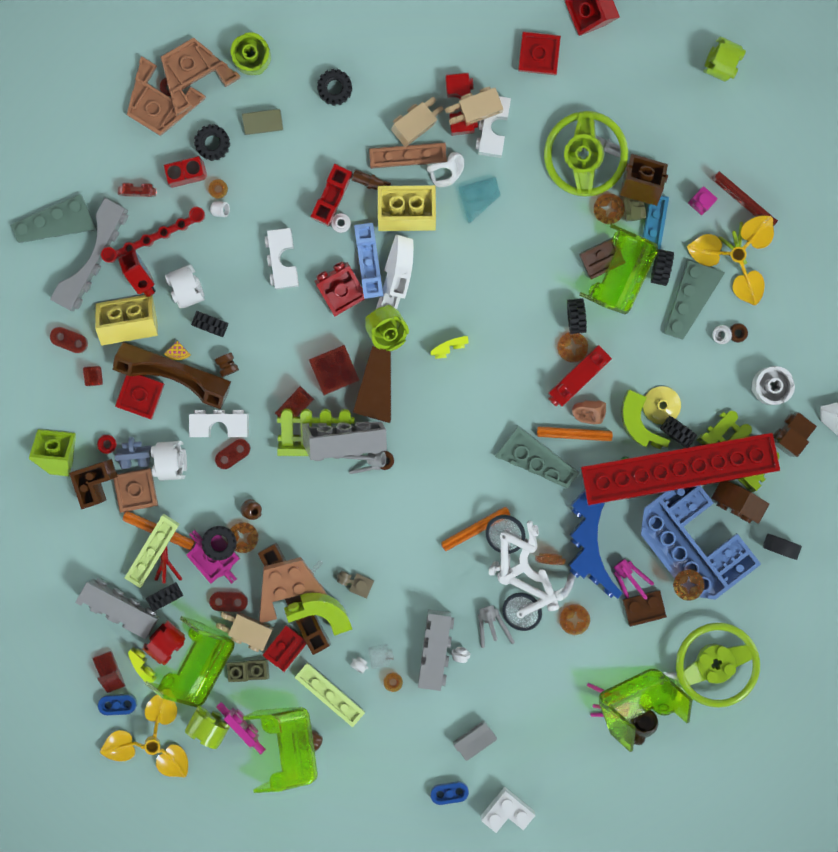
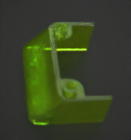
[579,224,658,314]
[145,616,235,707]
[599,669,693,752]
[243,707,318,793]

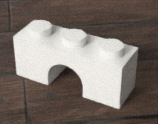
[475,96,511,158]
[265,228,299,290]
[189,410,249,437]

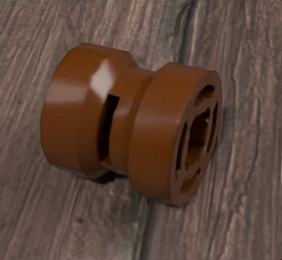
[215,352,239,377]

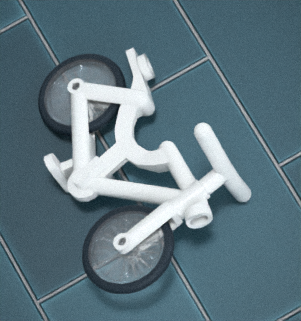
[486,515,575,631]

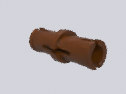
[351,169,391,191]

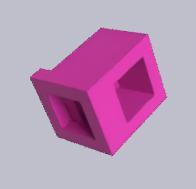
[688,186,718,216]

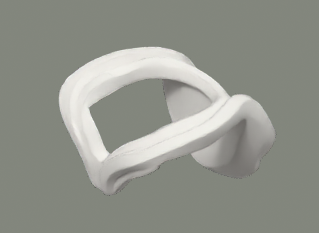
[427,152,464,187]

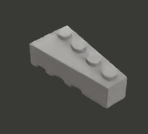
[302,422,387,461]
[75,578,160,639]
[418,609,454,691]

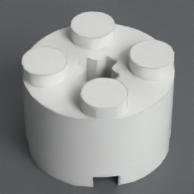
[165,264,205,308]
[752,366,795,405]
[151,441,187,481]

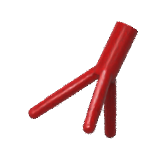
[154,546,182,584]

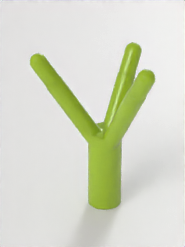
[718,221,747,265]

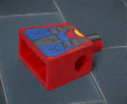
[118,249,156,297]

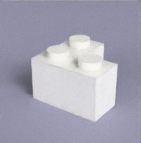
[481,787,536,833]

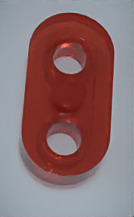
[118,183,156,197]
[50,327,88,353]
[215,439,251,469]
[209,591,248,612]

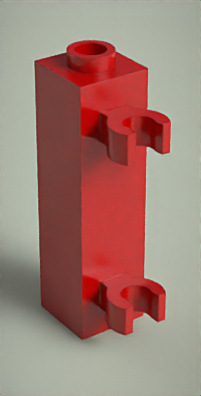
[548,345,612,407]

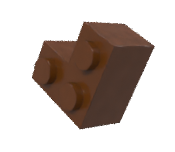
[773,412,817,457]
[69,459,118,509]
[711,481,769,524]

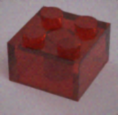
[309,345,360,396]

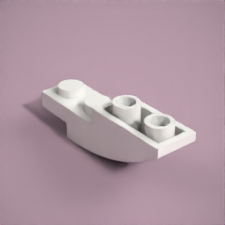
[376,234,414,309]

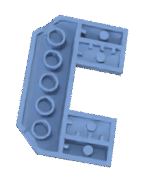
[641,486,761,600]

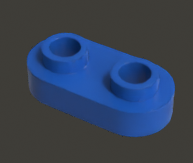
[98,694,137,716]
[431,781,469,805]

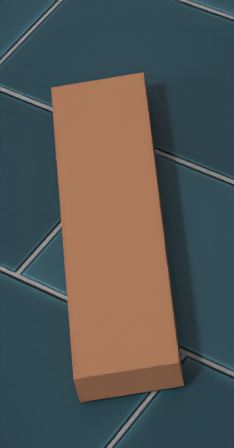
[369,143,447,169]

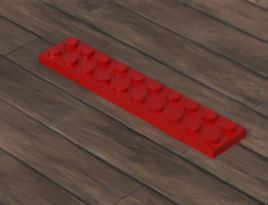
[581,433,780,506]

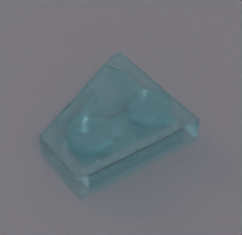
[459,177,501,223]

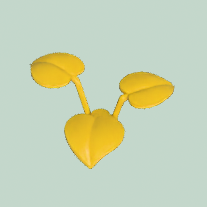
[687,216,774,305]
[100,691,188,778]

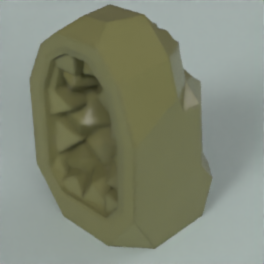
[623,197,646,222]

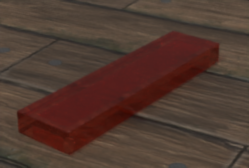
[712,171,778,226]

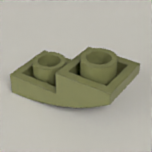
[227,659,269,682]

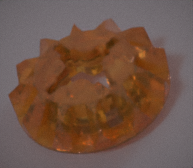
[594,194,624,224]
[558,332,588,362]
[230,522,259,553]
[535,553,566,565]
[673,569,704,601]
[560,604,590,635]

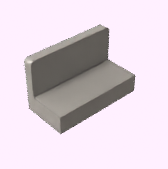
[453,720,497,761]

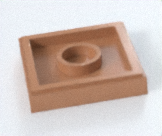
[113,468,158,513]

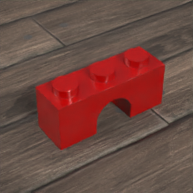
[445,73,478,136]
[310,164,353,227]

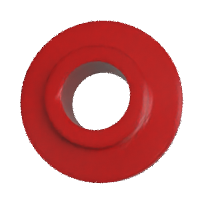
[97,435,117,454]

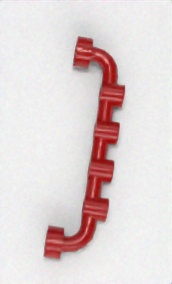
[101,207,205,263]

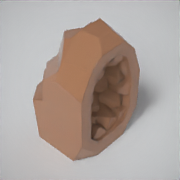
[572,400,606,424]

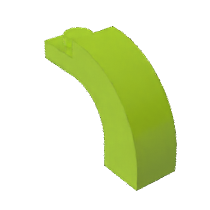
[621,390,670,450]
[284,593,353,636]

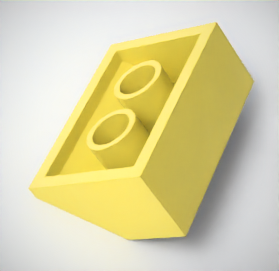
[378,185,436,231]
[95,295,158,346]

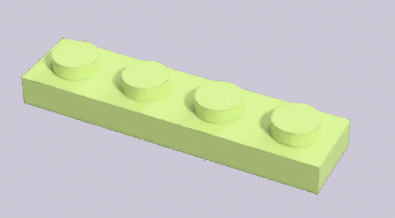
[125,514,180,588]
[294,662,365,728]

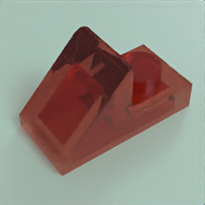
[275,386,314,417]
[93,650,126,693]

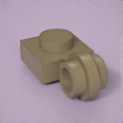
[336,571,374,599]

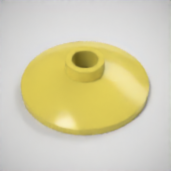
[643,386,681,424]

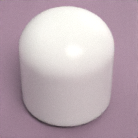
[210,201,230,217]

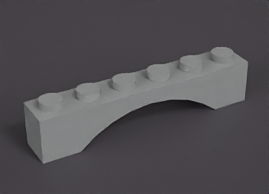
[50,198,129,311]

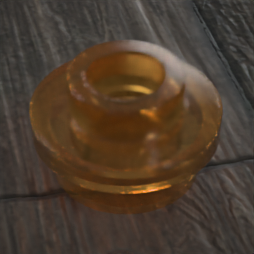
[209,179,228,199]
[384,673,403,692]

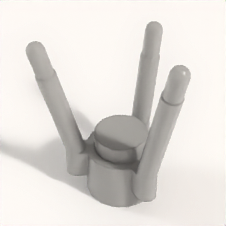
[342,451,386,474]
[477,605,514,648]

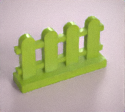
[277,409,355,456]
[696,411,780,492]

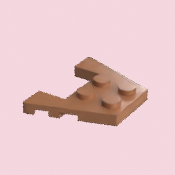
[161,38,240,116]
[127,56,206,136]
[259,557,328,623]

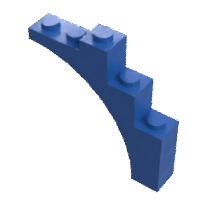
[568,489,623,599]

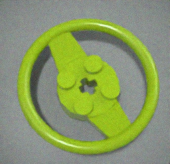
[544,111,628,197]
[676,623,760,708]

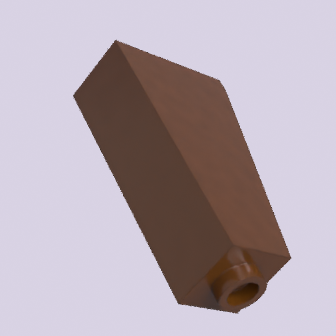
[353,346,391,423]

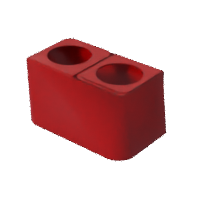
[164,156,207,188]

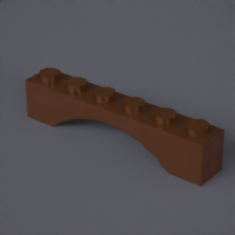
[112,342,231,409]
[258,543,331,655]

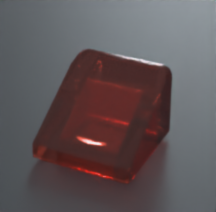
[83,366,103,387]

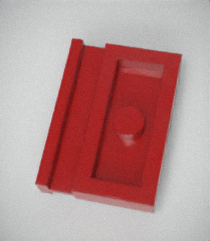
[263,625,307,672]

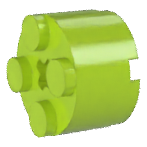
[230,32,271,75]
[703,36,746,82]
[365,305,409,351]
[185,706,230,749]

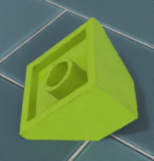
[29,429,76,476]

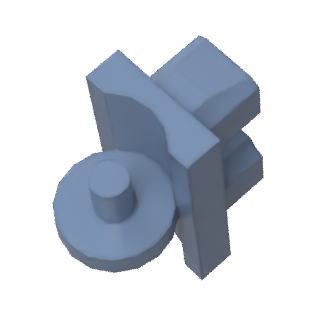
[115,437,151,469]

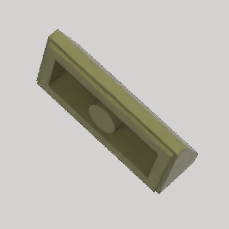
[242,109,283,135]

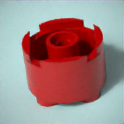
[142,620,186,665]

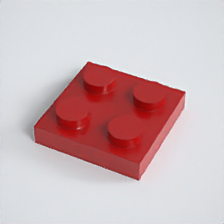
[518,32,561,75]
[115,375,165,420]

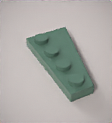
[11,194,97,243]
[664,261,725,340]
[495,426,579,488]

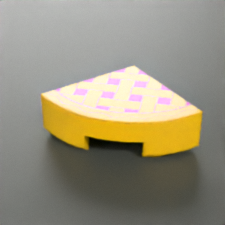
[164,341,191,360]

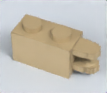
[445,86,503,126]
[391,97,444,147]
[215,612,274,652]

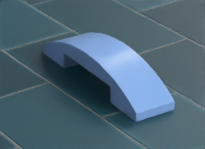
[354,223,383,299]

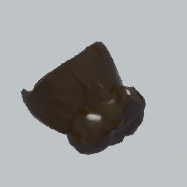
[623,708,659,745]

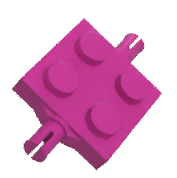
[186,530,241,584]
[216,702,266,755]

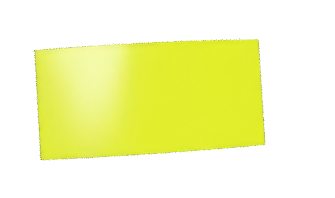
[431,336,469,359]
[128,647,157,686]

